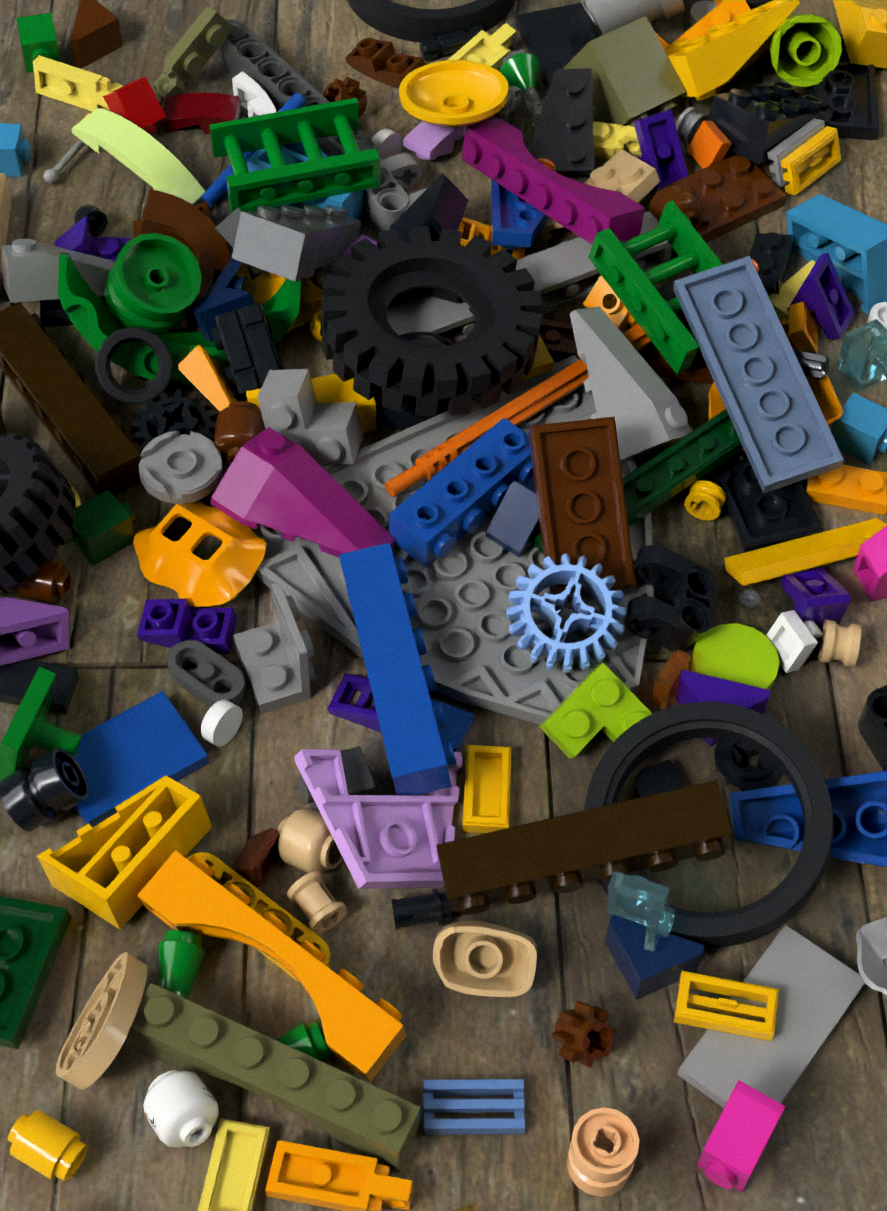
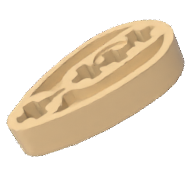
[56,952,148,1090]

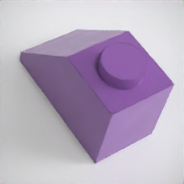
[0,597,69,666]

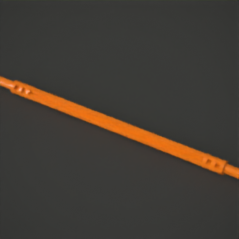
[384,259,759,497]

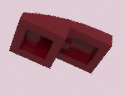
[160,92,241,135]

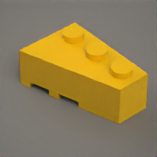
[37,775,212,930]

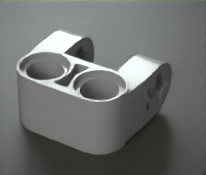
[363,153,427,233]

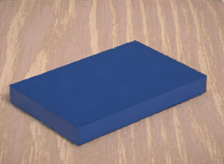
[74,691,209,828]

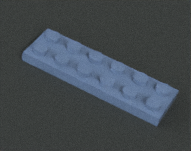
[673,256,844,493]

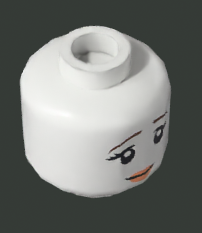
[143,1070,219,1148]

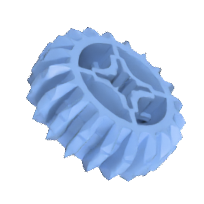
[506,553,627,673]

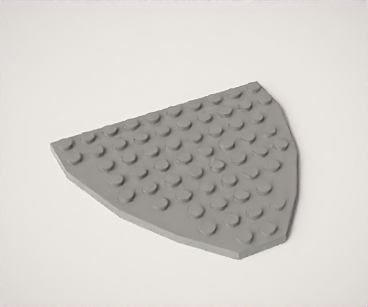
[251,355,654,725]

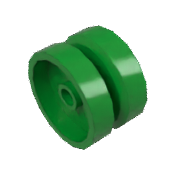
[104,233,202,335]

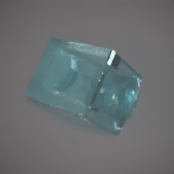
[606,871,676,952]

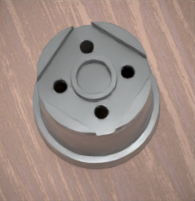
[580,0,685,36]

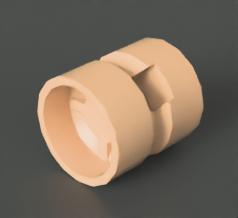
[567,1107,640,1197]

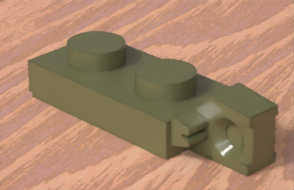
[152,5,235,98]

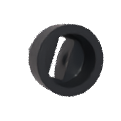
[74,204,108,237]

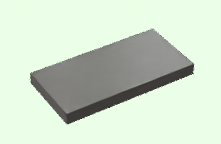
[677,924,865,1108]

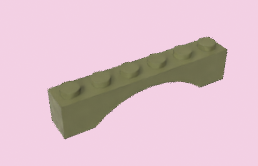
[128,983,421,1173]

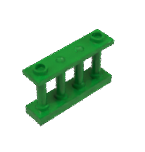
[209,98,381,213]
[588,200,723,375]

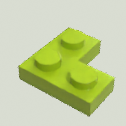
[538,662,653,759]

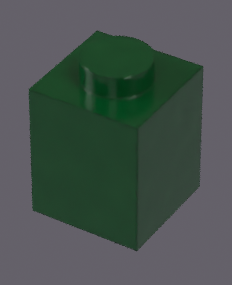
[68,490,136,566]

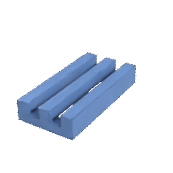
[423,1079,525,1135]

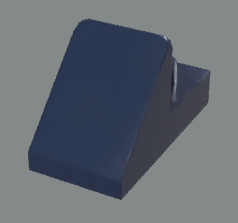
[193,259,255,341]
[486,476,541,558]

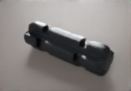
[420,25,485,60]

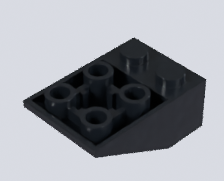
[707,82,834,164]

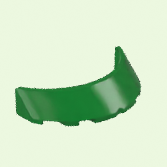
[57,252,301,384]

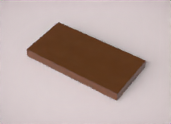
[528,416,636,595]

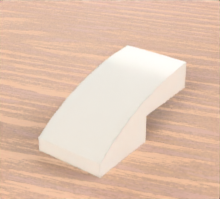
[232,71,276,117]

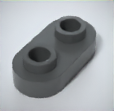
[167,640,246,707]

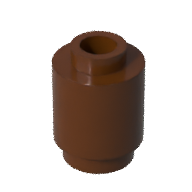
[5,560,72,604]

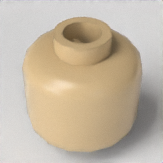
[277,807,343,874]

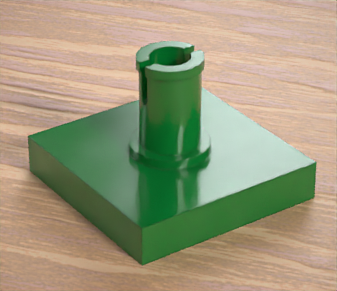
[0,667,83,782]

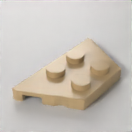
[539,150,660,240]

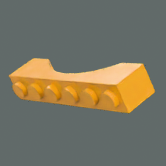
[137,850,407,1083]

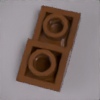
[345,38,425,88]

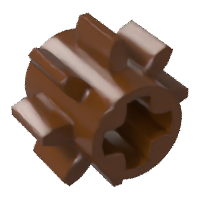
[323,77,367,117]
[552,1001,616,1068]

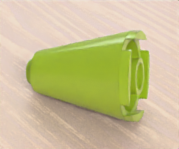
[768,14,842,87]

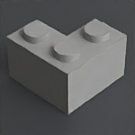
[257,369,364,465]

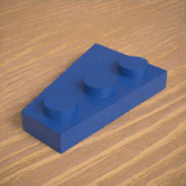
[490,180,550,249]

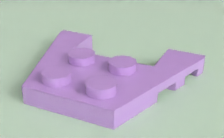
[295,749,462,889]

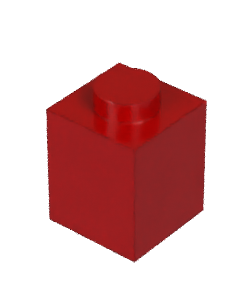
[103,76,166,134]

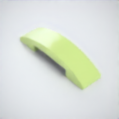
[72,108,205,206]

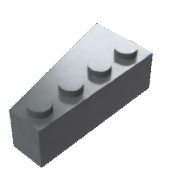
[232,205,362,282]

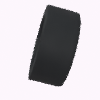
[95,326,173,404]

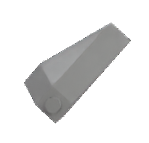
[1,239,115,303]
[569,306,692,463]

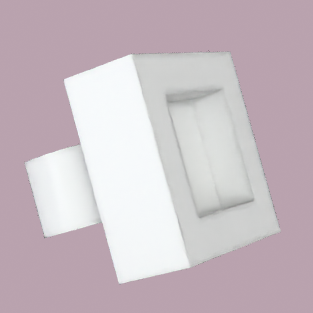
[766,610,823,673]

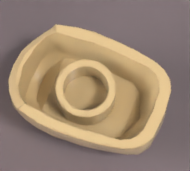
[433,921,537,997]

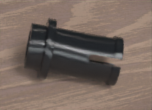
[391,888,452,930]

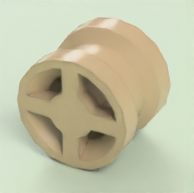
[818,619,862,667]

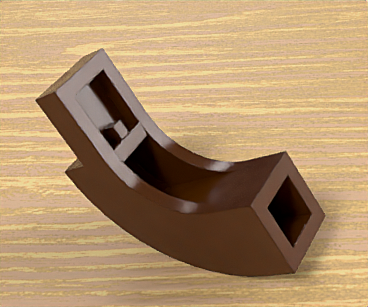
[139,189,230,321]

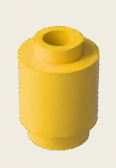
[7,1109,88,1182]

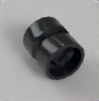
[0,747,89,832]

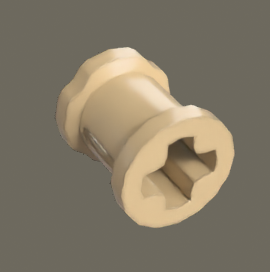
[286,871,347,935]

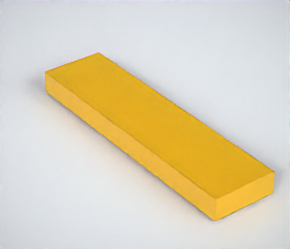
[724,518,887,586]

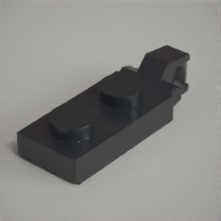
[749,232,794,294]

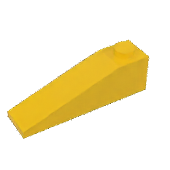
[664,0,800,101]

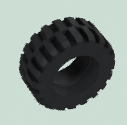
[0,433,76,591]

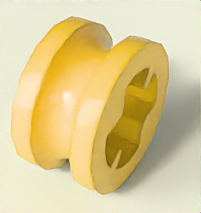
[684,480,726,521]

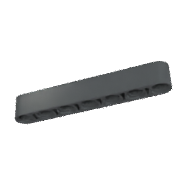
[217,19,374,156]

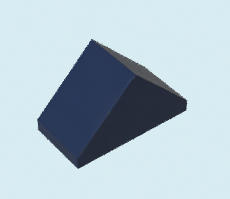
[605,914,705,1000]

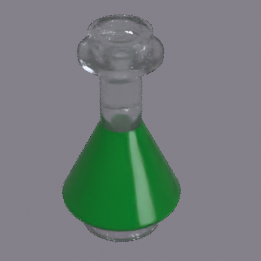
[499,50,545,126]

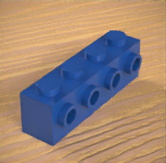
[389,418,534,568]

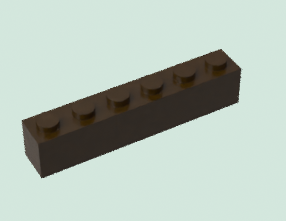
[0,302,142,496]
[436,780,732,915]

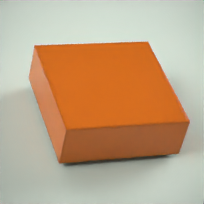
[687,121,732,169]

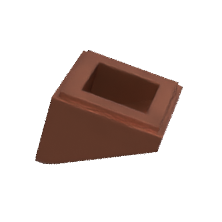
[231,828,279,888]

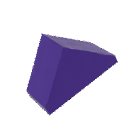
[675,669,770,747]

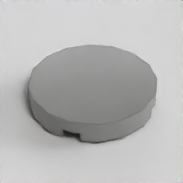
[139,431,223,504]

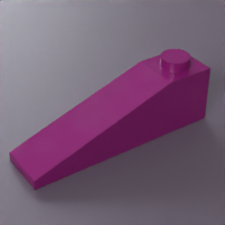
[210,427,396,557]

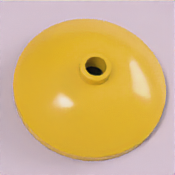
[399,60,509,128]

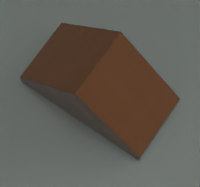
[71,0,122,68]

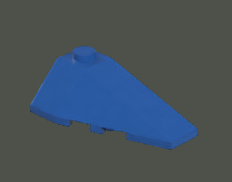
[729,771,887,867]

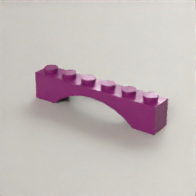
[462,118,645,245]

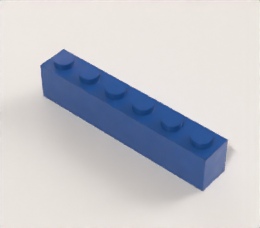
[339,543,457,796]

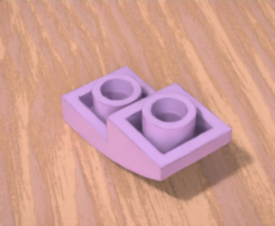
[402,122,465,160]

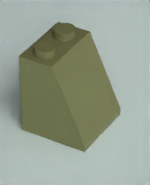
[563,16,686,127]

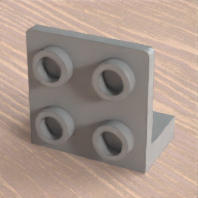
[233,582,316,714]

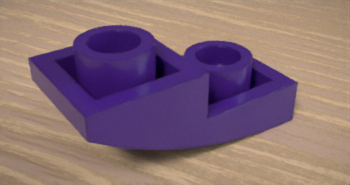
[137,599,238,653]

